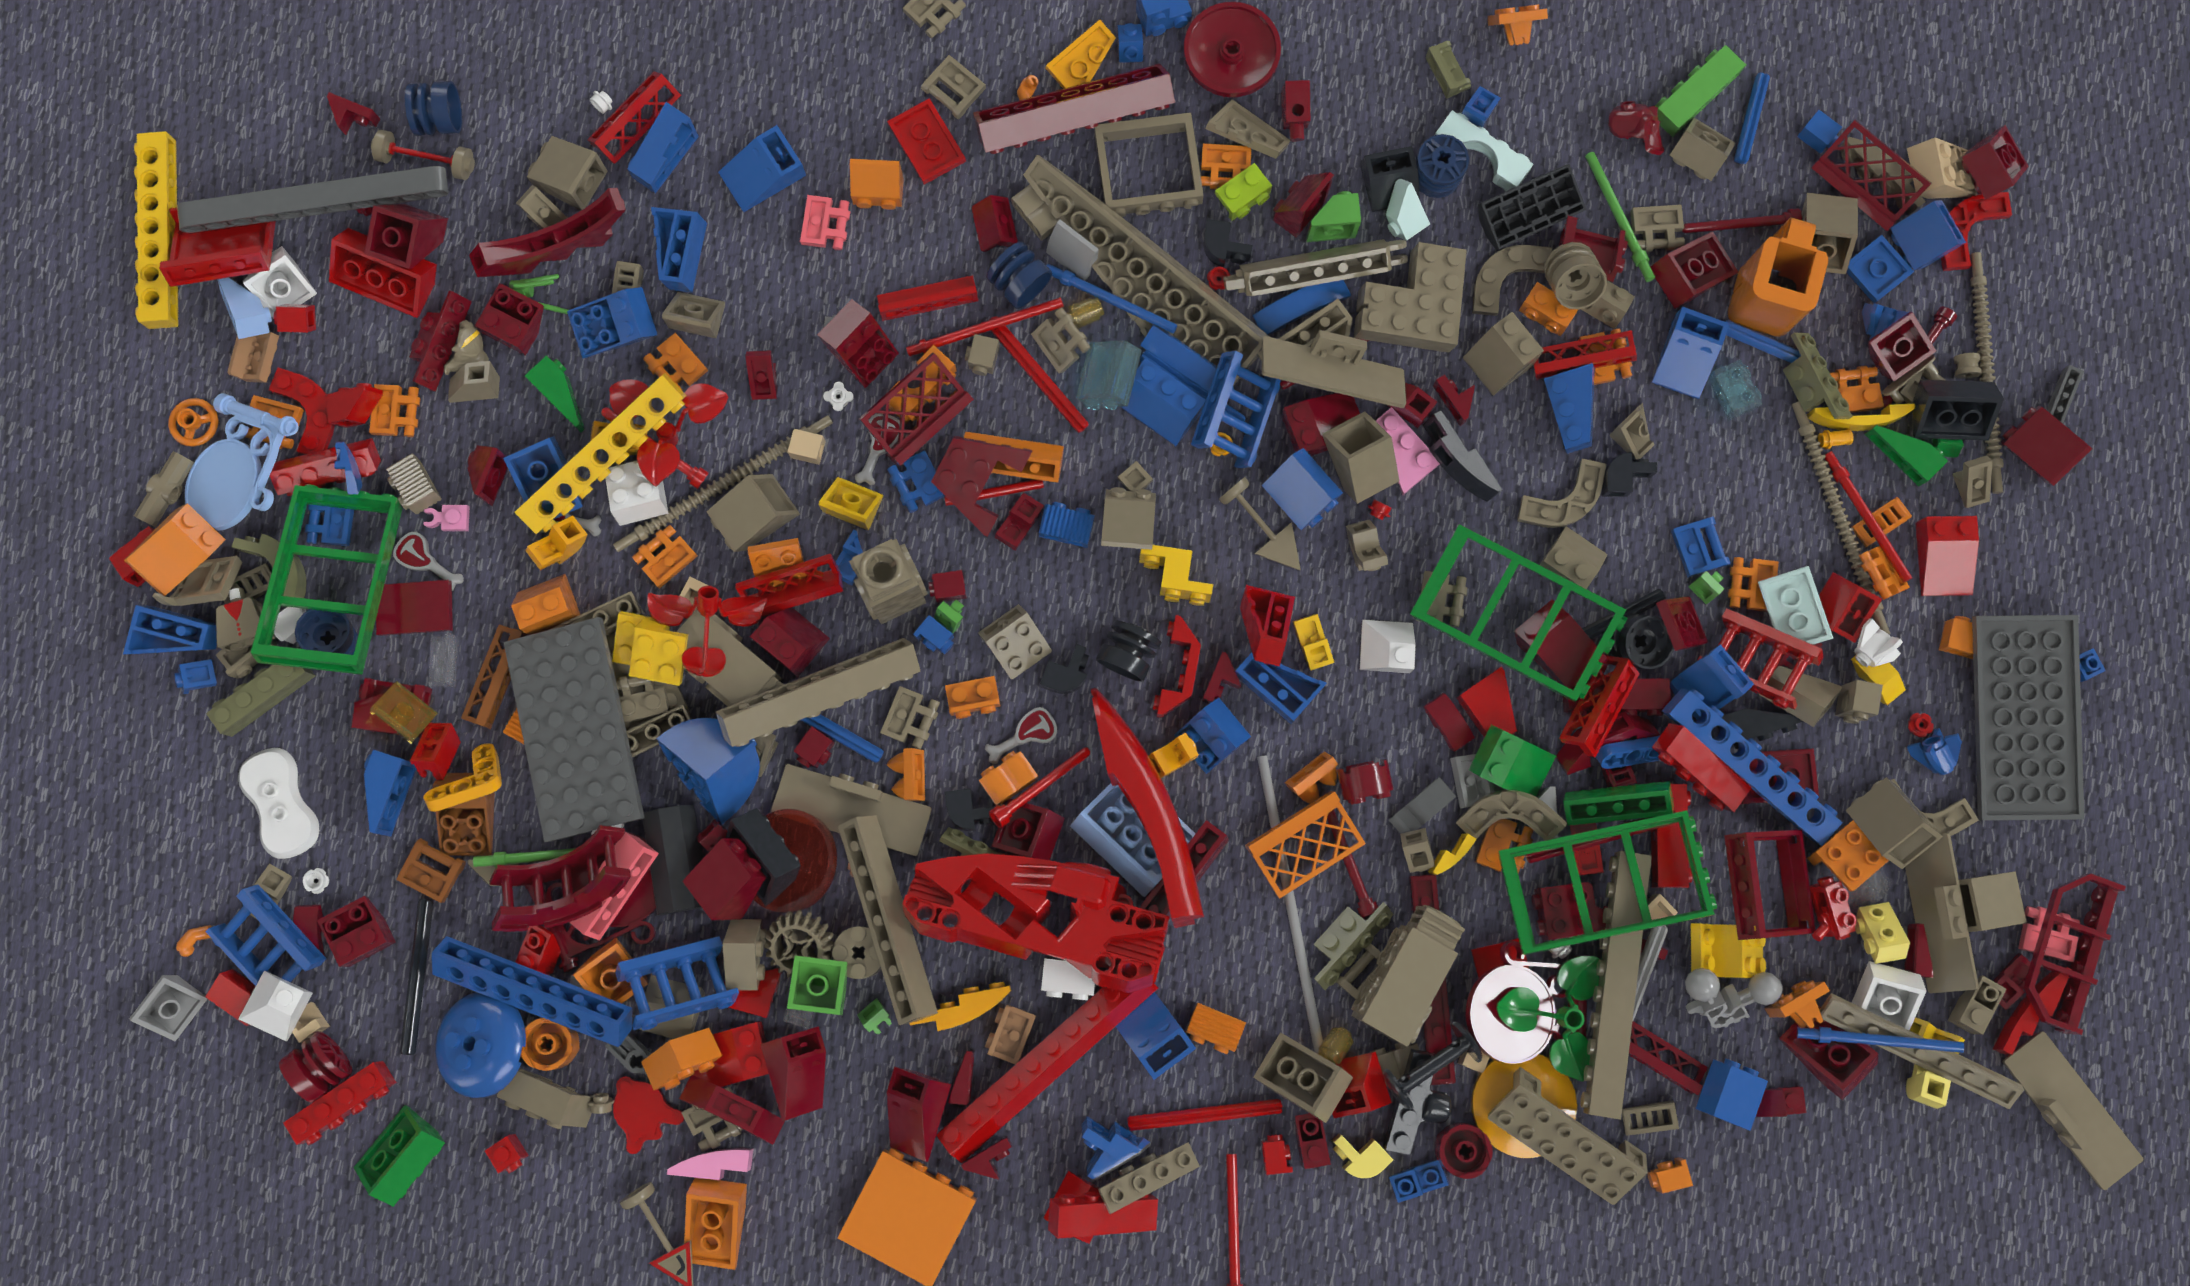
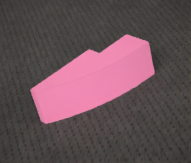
[667,1148,754,1180]

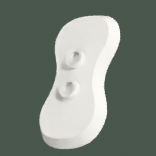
[238,748,319,859]

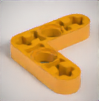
[423,743,502,812]

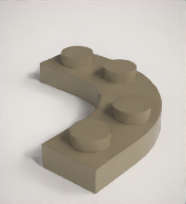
[1472,245,1552,316]
[1517,459,1606,528]
[1891,779,1979,836]
[1456,790,1567,841]

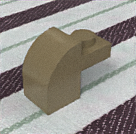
[1346,519,1388,571]

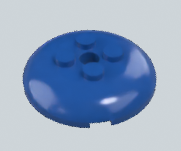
[435,992,526,1098]

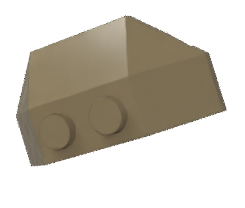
[1257,299,1353,361]

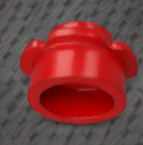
[1207,267,1231,290]
[1368,499,1392,520]
[1908,713,1934,738]

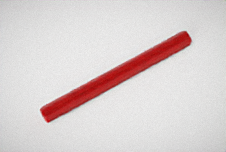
[989,316,1089,433]
[1127,1099,1282,1131]

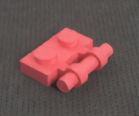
[800,195,850,250]
[2018,906,2080,962]

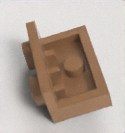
[227,332,279,383]
[985,1004,1036,1065]

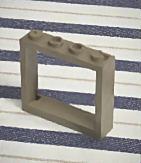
[1094,113,1204,217]

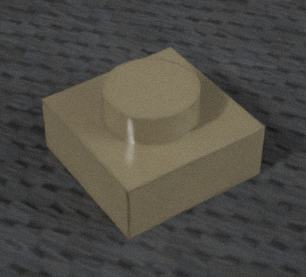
[1118,461,1153,492]

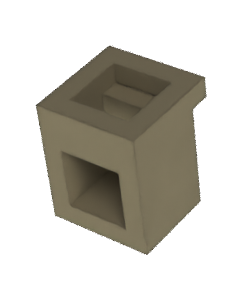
[1400,828,1435,873]

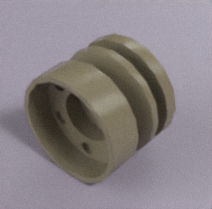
[1544,242,1607,309]

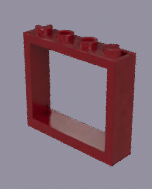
[1724,830,1816,940]

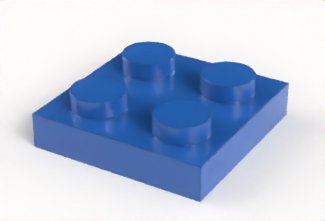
[1846,235,1914,303]

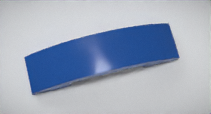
[1253,280,1351,335]

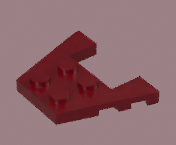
[931,436,1032,537]

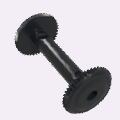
[1383,1022,1483,1110]

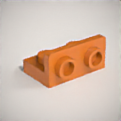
[945,676,1000,719]

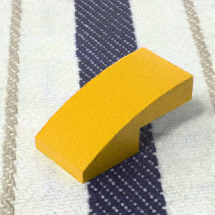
[1292,614,1334,671]
[1428,833,1476,875]

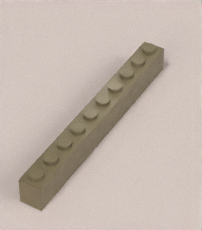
[1581,851,1652,1120]

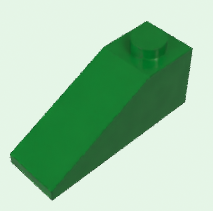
[525,355,585,433]
[1864,425,1948,487]

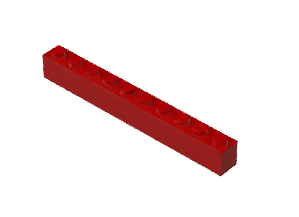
[936,972,1158,1163]

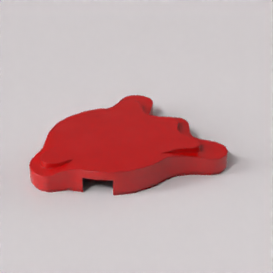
[613,1076,685,1154]

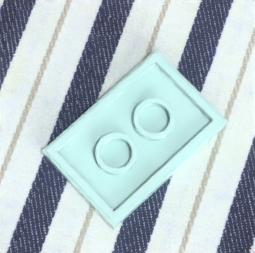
[1758,566,1833,645]

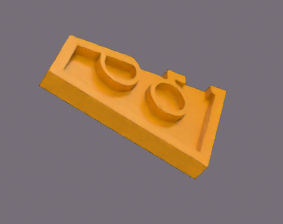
[1045,20,1116,89]

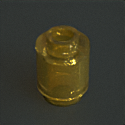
[1066,297,1104,329]
[1318,1027,1354,1065]

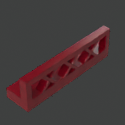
[1629,1021,1708,1095]

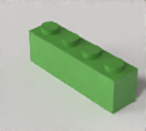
[1655,45,1746,137]

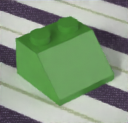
[1306,191,1361,242]
[787,956,848,1016]

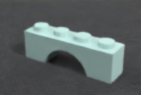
[1435,110,1533,191]

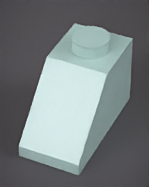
[1386,179,1430,241]

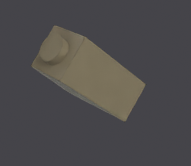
[1759,666,1843,727]

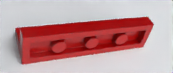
[587,71,681,164]
[877,275,978,321]
[1534,330,1637,379]
[736,554,843,617]
[1559,655,1640,757]

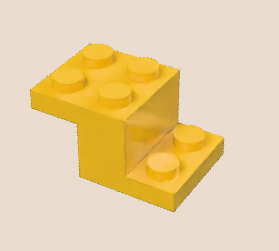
[1139,545,1213,606]
[612,611,688,686]
[1691,923,1766,978]

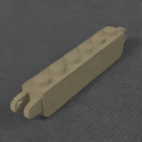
[1223,239,1408,296]

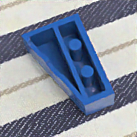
[627,102,699,194]
[651,207,707,293]
[1544,363,1595,454]
[123,605,217,654]
[1235,652,1327,724]

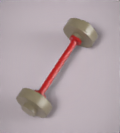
[371,129,475,180]

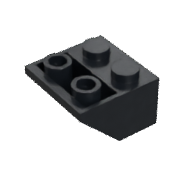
[1361,146,1420,212]

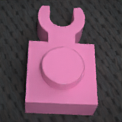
[424,505,470,531]

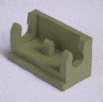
[1425,41,1471,99]

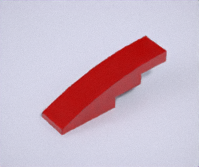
[1993,967,2072,1055]

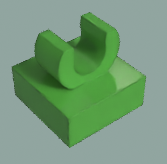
[1689,571,1724,605]
[934,600,964,634]
[857,998,892,1034]

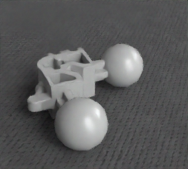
[1685,968,1782,1028]

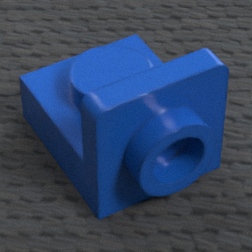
[174,659,217,695]

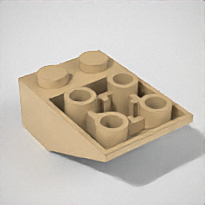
[1907,138,1977,199]

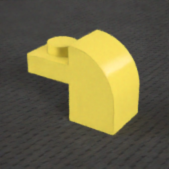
[1906,1064,1951,1109]
[1331,1134,1393,1178]

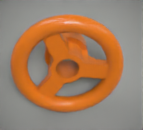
[168,398,219,446]

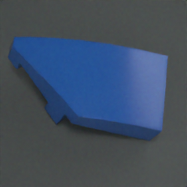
[334,442,362,494]
[836,530,863,586]

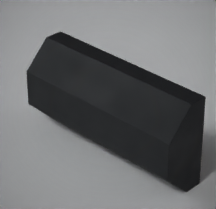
[1478,164,1587,250]
[643,805,702,916]

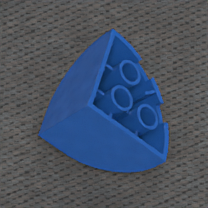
[657,718,760,825]

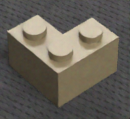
[723,919,767,990]

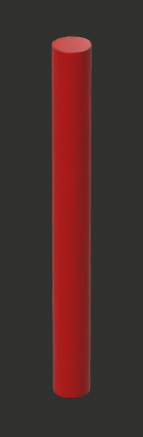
[944,479,1044,506]

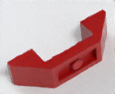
[1153,615,1201,718]

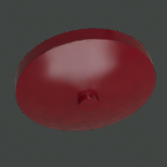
[1184,2,1281,97]

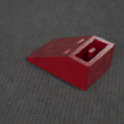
[817,299,899,388]
[760,1026,826,1121]
[887,1066,951,1162]

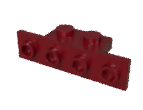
[409,291,472,392]

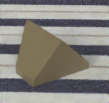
[1609,403,1654,460]

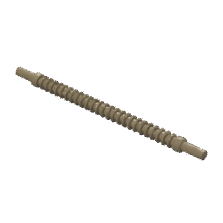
[1970,252,2004,494]
[1792,401,1891,634]
[613,415,833,552]

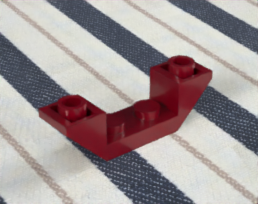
[1556,711,1660,775]
[679,1075,785,1145]

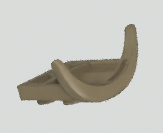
[152,556,243,606]

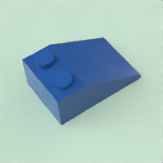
[503,436,583,519]
[364,750,416,837]

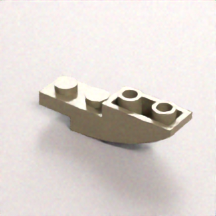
[1840,137,1925,216]

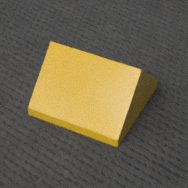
[819,477,883,530]

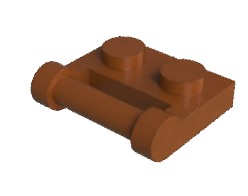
[396,838,466,903]

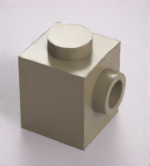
[965,334,1000,376]

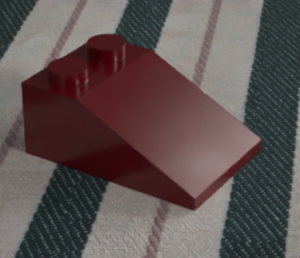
[1962,125,2029,200]
[1273,172,1334,238]
[1650,231,1739,309]
[1281,393,1360,456]
[1514,599,1608,690]
[1780,1004,1879,1100]

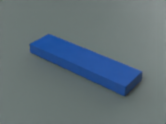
[1140,325,1236,392]

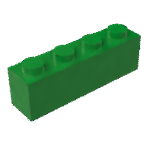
[1563,781,1674,826]

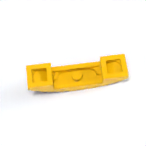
[1807,404,1915,431]

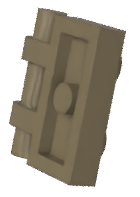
[903,0,966,39]
[1630,205,1685,252]
[1031,308,1091,373]
[1416,571,1468,627]
[616,676,670,724]
[880,686,940,750]
[681,1086,743,1152]

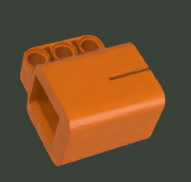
[1728,217,1828,337]

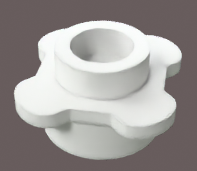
[823,382,853,411]

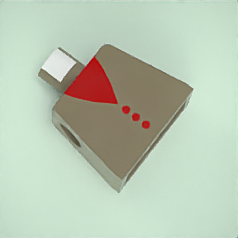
[216,588,275,653]

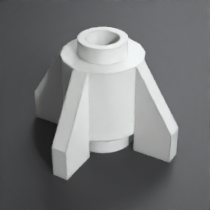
[1854,618,1903,667]

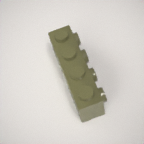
[206,665,316,737]

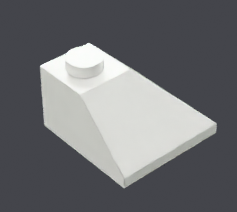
[243,246,317,319]
[1360,620,1415,673]
[239,971,313,1041]

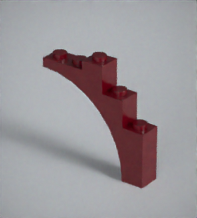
[469,188,626,277]

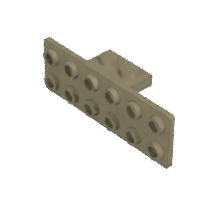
[1262,330,1406,408]
[771,764,932,856]
[1905,833,1979,993]
[2002,1031,2143,1190]

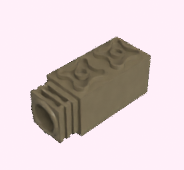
[849,539,928,625]
[677,609,784,707]
[1351,905,1465,1047]

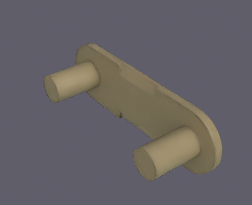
[1882,355,1939,404]

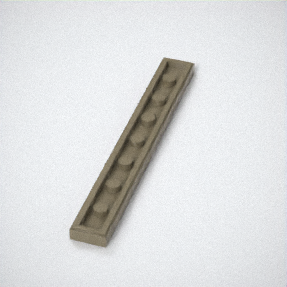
[1819,993,2024,1109]

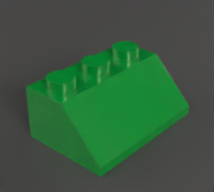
[354,1105,445,1207]

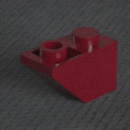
[1387,383,1437,428]
[1294,1113,1331,1169]

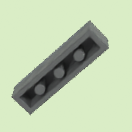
[2046,365,2084,423]

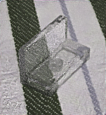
[428,633,459,688]

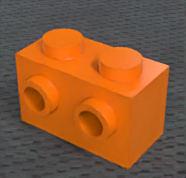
[1519,282,1579,336]

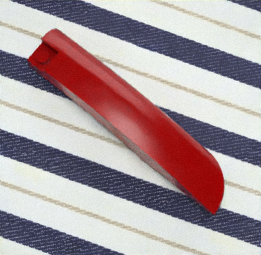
[1091,687,1204,928]

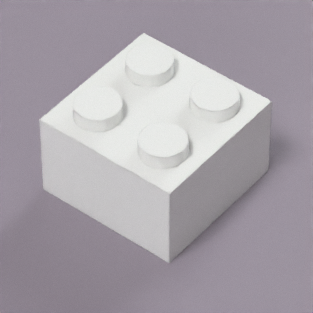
[605,461,668,526]
[1041,958,1095,1000]
[1852,961,1926,1030]

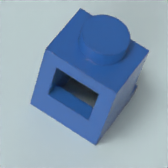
[913,615,954,654]

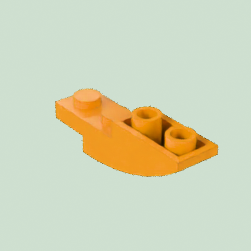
[910,982,1011,1031]

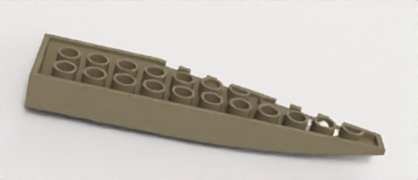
[1023,155,1270,386]

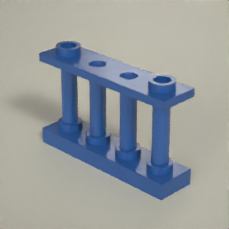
[1191,351,1281,468]
[206,885,327,986]
[615,936,739,1030]

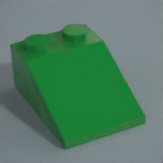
[1468,724,1556,797]

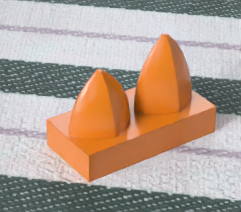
[887,748,925,801]
[1285,752,1338,804]

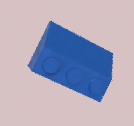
[1116,358,1206,446]

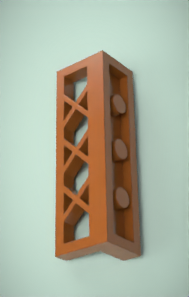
[461,624,529,729]

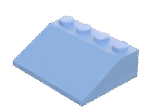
[1070,783,1195,897]

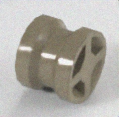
[1954,353,1981,379]

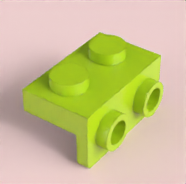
[1215,163,1272,221]

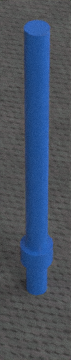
[1047,264,1177,334]
[1797,1027,1964,1053]

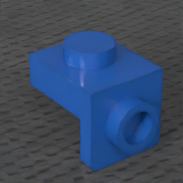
[1117,23,1143,63]

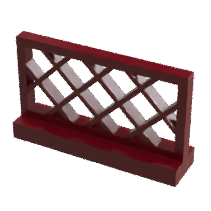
[1812,119,1932,231]
[859,353,974,466]

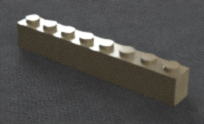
[716,638,921,747]
[838,815,938,1025]

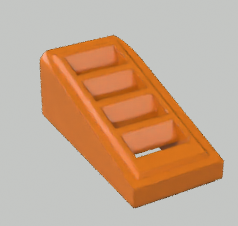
[1851,497,1912,548]

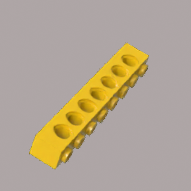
[134,131,178,329]
[515,373,687,534]

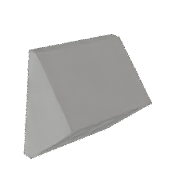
[129,975,207,1041]

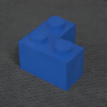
[1136,0,1192,37]

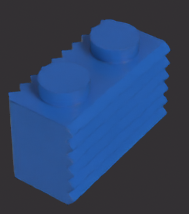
[1039,502,1095,548]

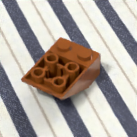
[433,773,495,856]

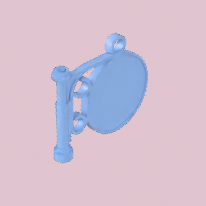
[185,393,299,531]

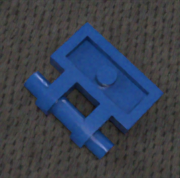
[887,450,945,513]
[305,504,354,546]

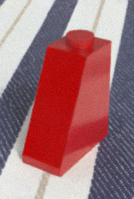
[1456,667,1517,738]

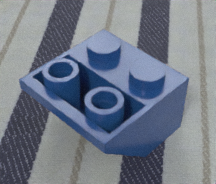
[1174,698,1251,774]

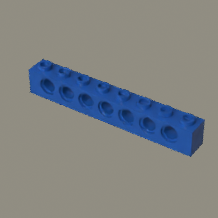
[1662,688,1842,846]
[431,936,632,1047]

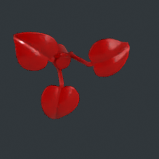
[609,380,728,487]
[647,586,767,677]

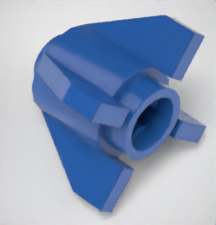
[1862,303,1909,340]
[1907,728,1962,775]

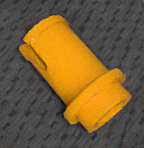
[1818,429,1853,450]

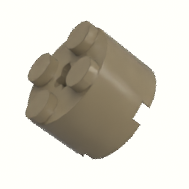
[832,926,881,979]

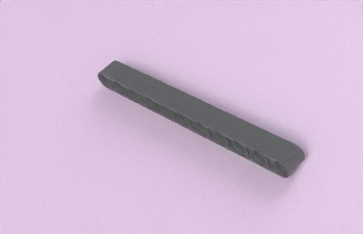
[177,166,449,233]

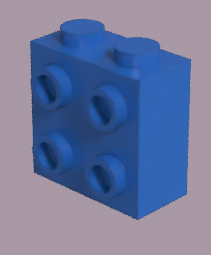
[1890,200,1966,270]
[1696,1058,1768,1131]

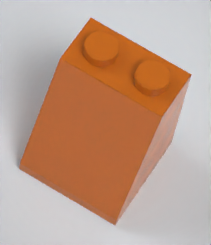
[511,574,581,635]

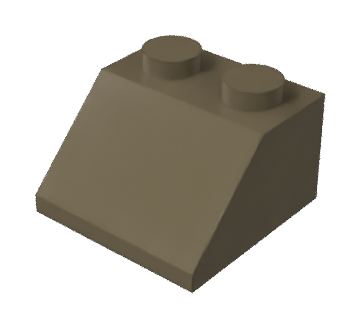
[1670,118,1735,181]
[1539,526,1608,589]
[639,975,705,1039]

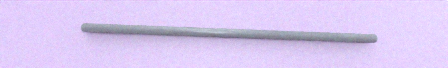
[1257,755,1326,1059]

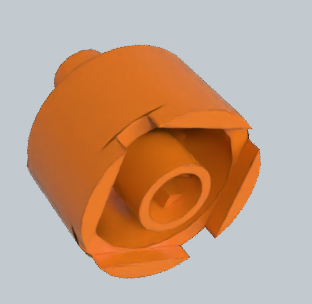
[521,1018,579,1071]

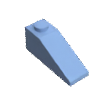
[218,277,272,339]

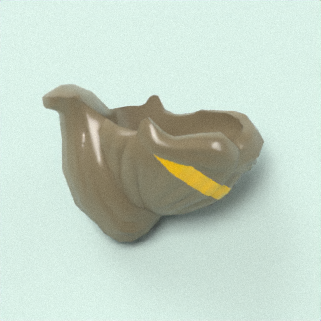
[444,320,489,375]

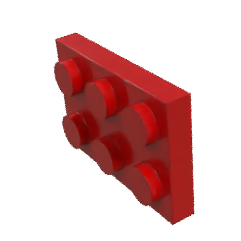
[887,98,966,185]

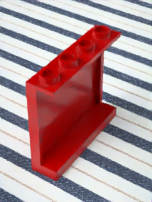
[159,207,276,287]

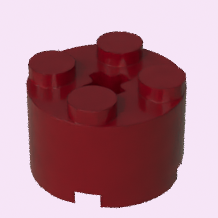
[1337,759,1394,804]
[1435,1122,1493,1179]

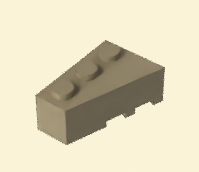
[497,1068,593,1129]

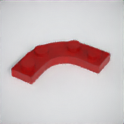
[1941,192,2012,271]
[269,367,335,455]

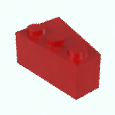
[1240,585,1295,666]

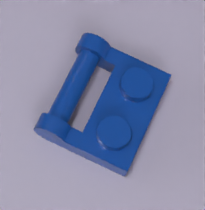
[1671,517,1731,578]

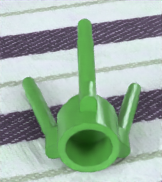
[509,274,569,314]

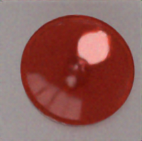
[753,809,837,913]

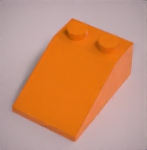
[124,503,226,596]
[684,1178,747,1270]

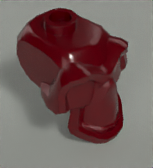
[1608,101,1665,155]

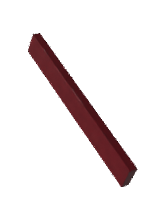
[1409,875,1456,1085]

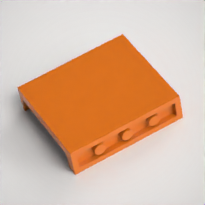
[838,1148,977,1286]

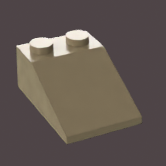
[1101,487,1156,550]

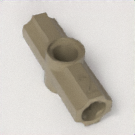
[134,451,194,527]

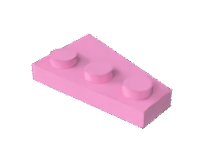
[1376,407,1440,495]

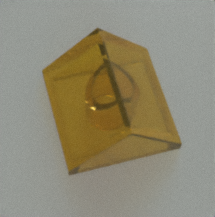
[370,681,438,744]

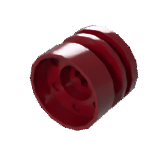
[279,1031,353,1103]

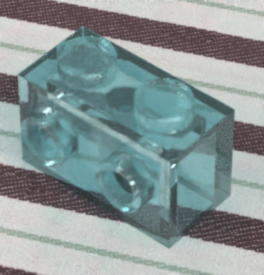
[1708,359,1763,421]

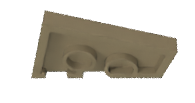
[1205,100,1290,159]

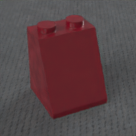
[364,204,448,269]
[2001,406,2093,486]
[750,607,830,677]
[682,838,766,920]

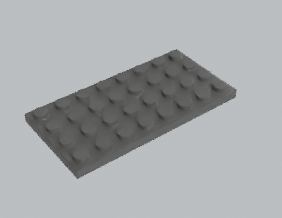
[1972,615,2084,820]
[503,617,645,842]

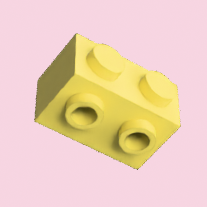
[1855,902,1910,964]

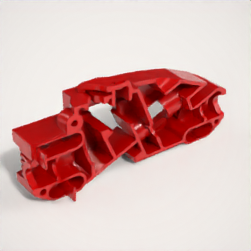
[902,853,1170,993]

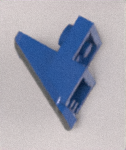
[1082,1116,1151,1180]

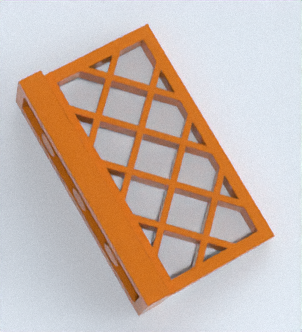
[1245,791,1366,899]

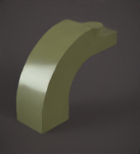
[232,534,306,598]

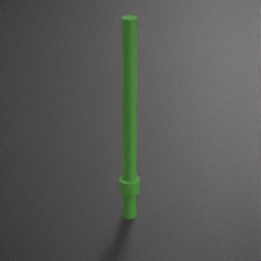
[1585,152,1655,282]
[473,848,576,868]

